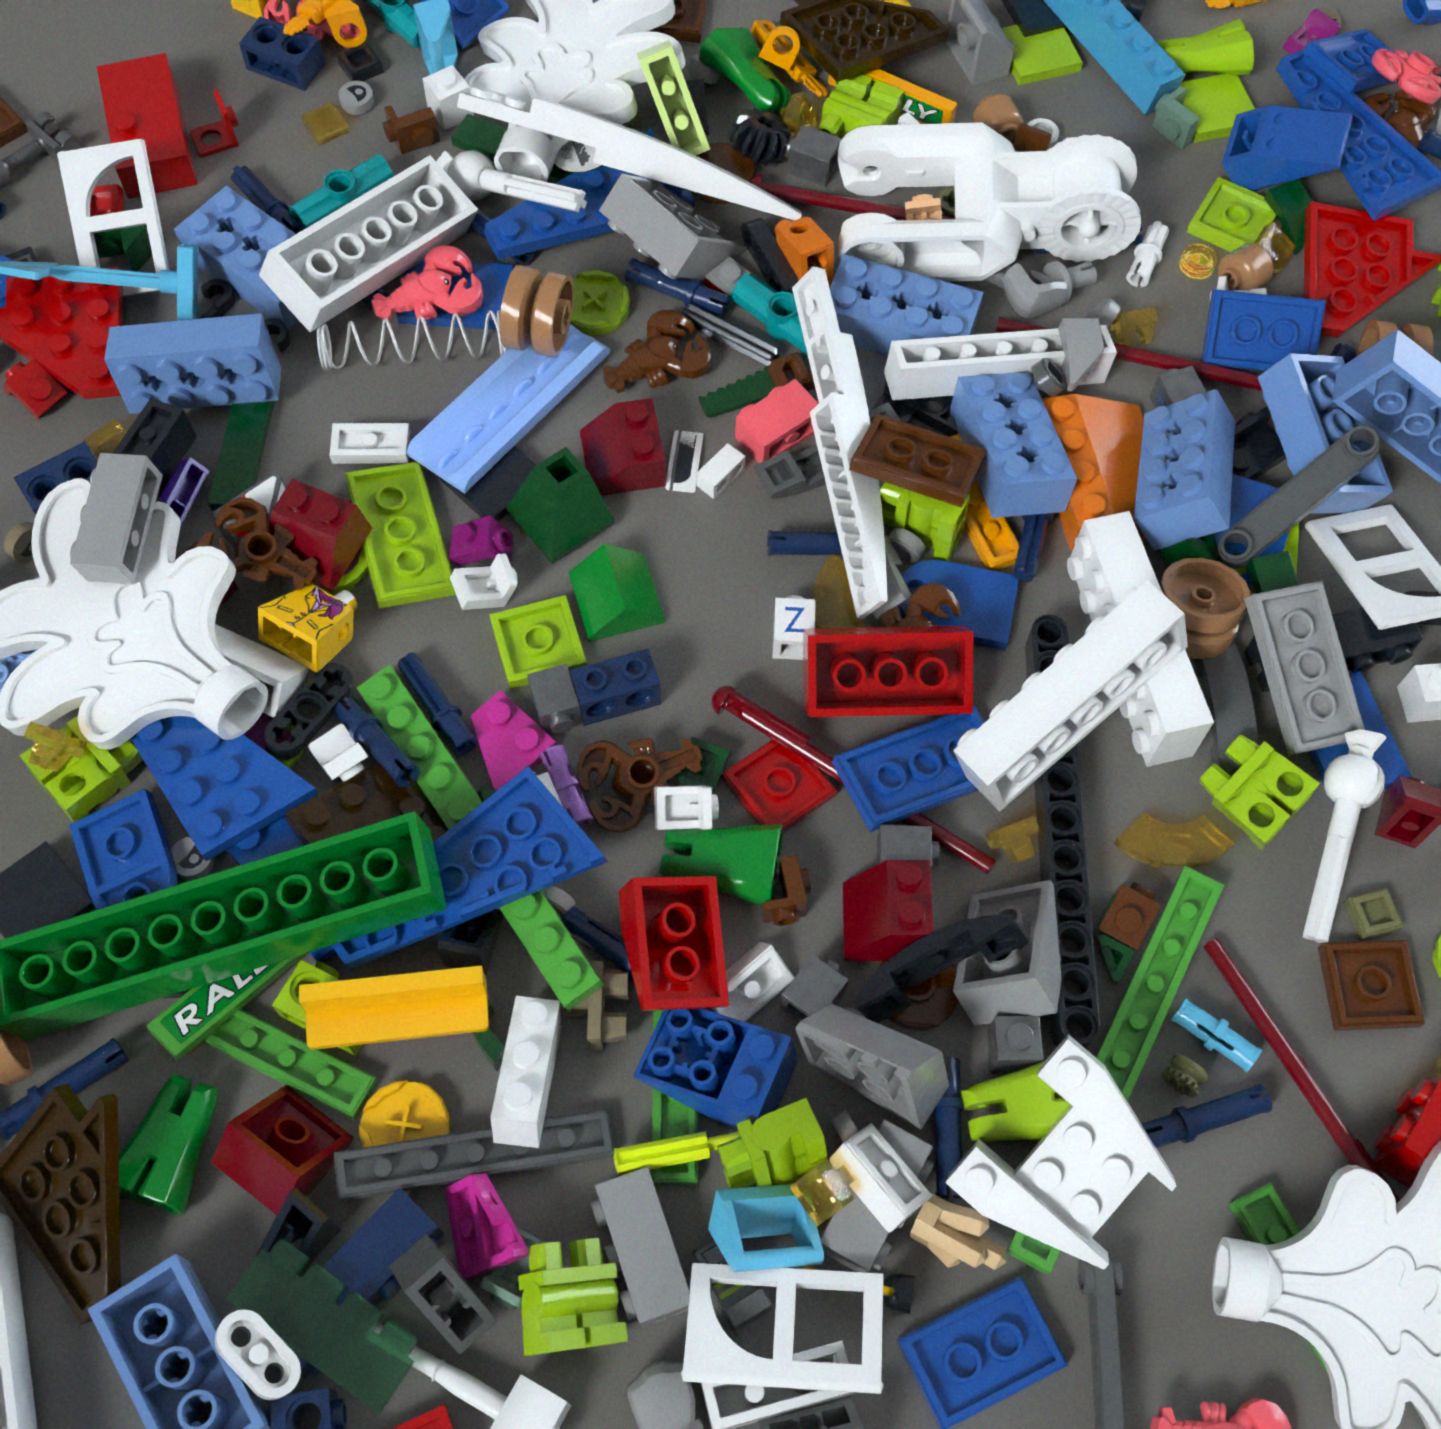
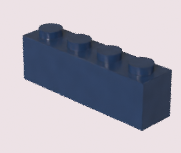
[267,1188,444,1378]

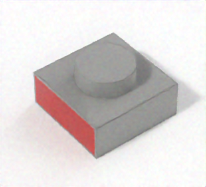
[704,256,751,305]

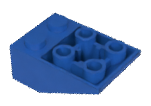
[1221,105,1353,190]
[633,1008,798,1130]

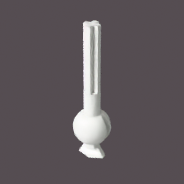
[436,150,587,212]
[1302,729,1386,943]

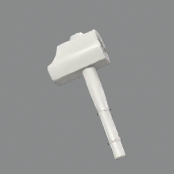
[367,1322,571,1429]

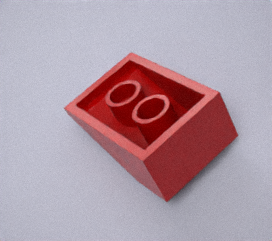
[618,876,730,1011]

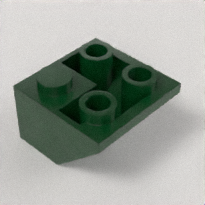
[506,447,614,564]

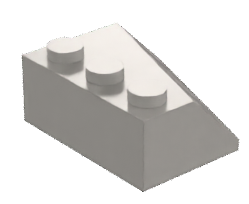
[599,173,748,280]
[795,1003,949,1130]

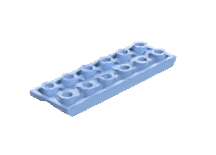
[406,324,610,494]

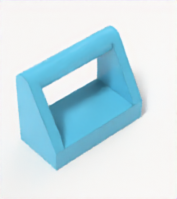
[413,0,458,75]
[708,1183,824,1272]

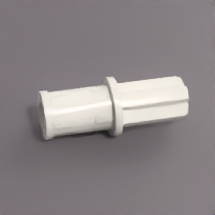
[1126,221,1169,287]

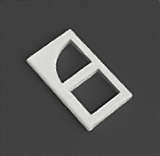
[57,139,170,297]
[1305,504,1441,630]
[681,1263,884,1394]

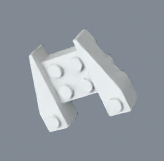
[945,1034,1177,1269]

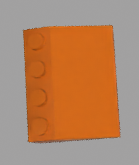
[1042,394,1146,551]

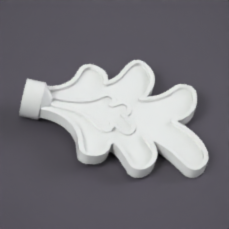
[464,0,686,182]
[0,478,268,749]
[1212,1140,1441,1429]

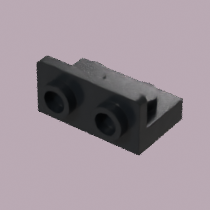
[1232,406,1287,480]

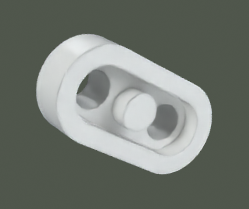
[215,1310,301,1400]

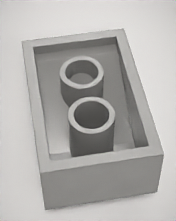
[953,880,1062,1026]

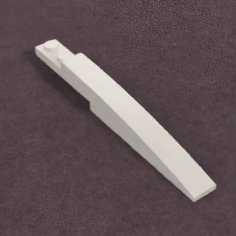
[457,87,802,220]
[792,266,887,619]

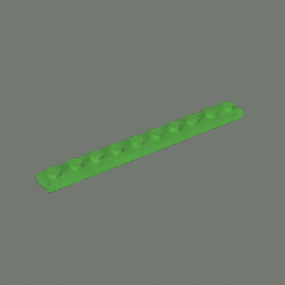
[356,664,605,1011]
[1006,866,1224,1275]

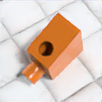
[774,217,834,288]

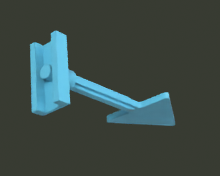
[0,243,198,321]

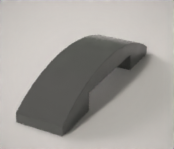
[754,402,901,499]
[1193,642,1259,777]

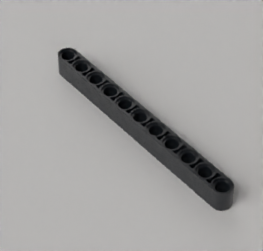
[1025,614,1100,1050]

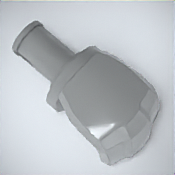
[1003,261,1097,319]
[627,1361,704,1429]

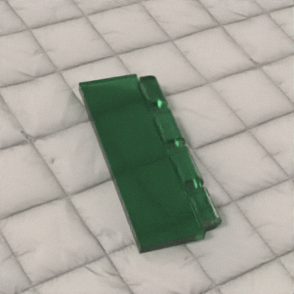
[226,1238,419,1414]

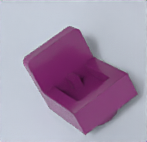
[1282,9,1341,55]
[449,515,513,567]

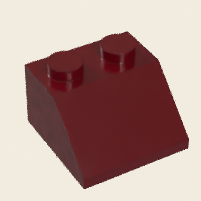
[580,398,666,496]
[270,478,372,593]
[842,860,934,961]
[211,1085,354,1215]

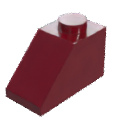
[1374,776,1441,848]

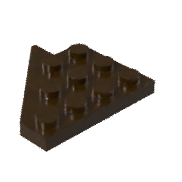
[780,0,950,82]
[285,763,449,845]
[0,1084,121,1325]

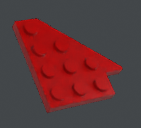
[1304,202,1441,338]
[0,266,123,400]

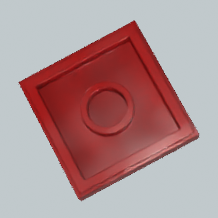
[721,740,837,832]

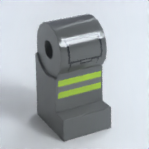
[692,1239,772,1332]

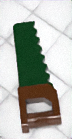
[699,352,815,418]

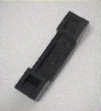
[854,915,1028,1023]

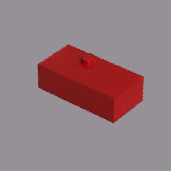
[96,53,198,199]
[803,625,974,717]

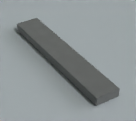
[334,1109,614,1202]

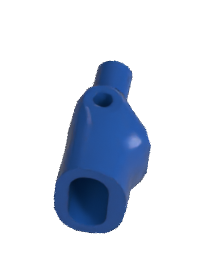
[1403,0,1441,26]

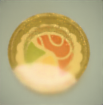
[1179,243,1218,280]

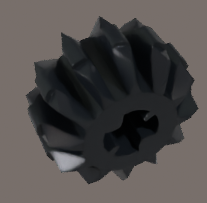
[730,108,791,166]

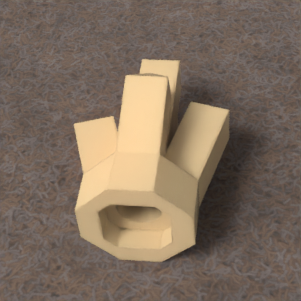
[910,1193,1007,1270]

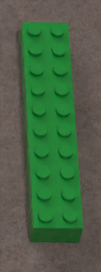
[0,811,447,1041]

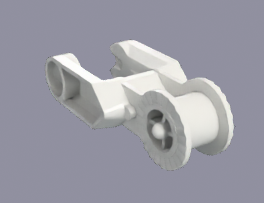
[836,122,1141,282]

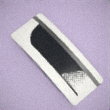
[665,430,704,493]

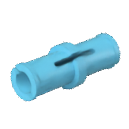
[1171,997,1262,1073]

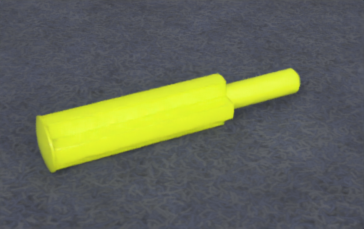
[613,1131,739,1176]

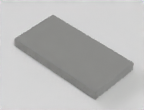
[1244,581,1365,756]

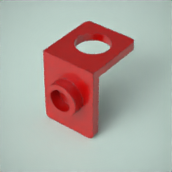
[190,89,239,157]

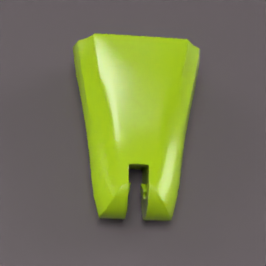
[1157,18,1254,75]
[961,1059,1071,1142]

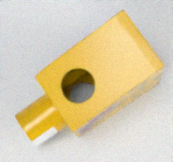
[258,585,357,673]

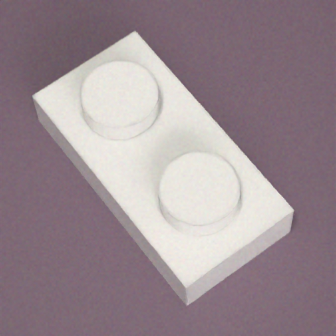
[329,423,411,464]

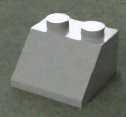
[946,0,1015,86]

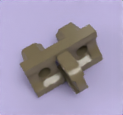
[558,961,630,1051]

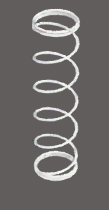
[317,310,509,371]

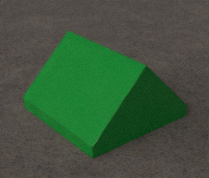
[569,543,665,642]

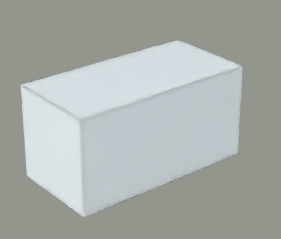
[696,443,746,499]

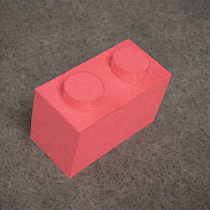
[735,379,819,463]

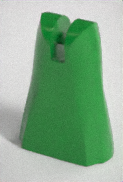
[699,28,793,112]
[658,824,783,905]
[119,1073,220,1215]

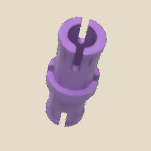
[540,745,594,829]

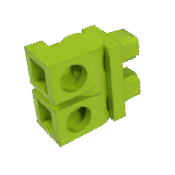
[819,74,904,138]
[879,482,970,562]
[19,716,143,822]
[1199,734,1320,850]
[717,1098,832,1189]
[518,1238,628,1356]

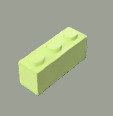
[636,40,711,156]

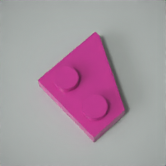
[470,690,557,791]
[445,1174,529,1280]

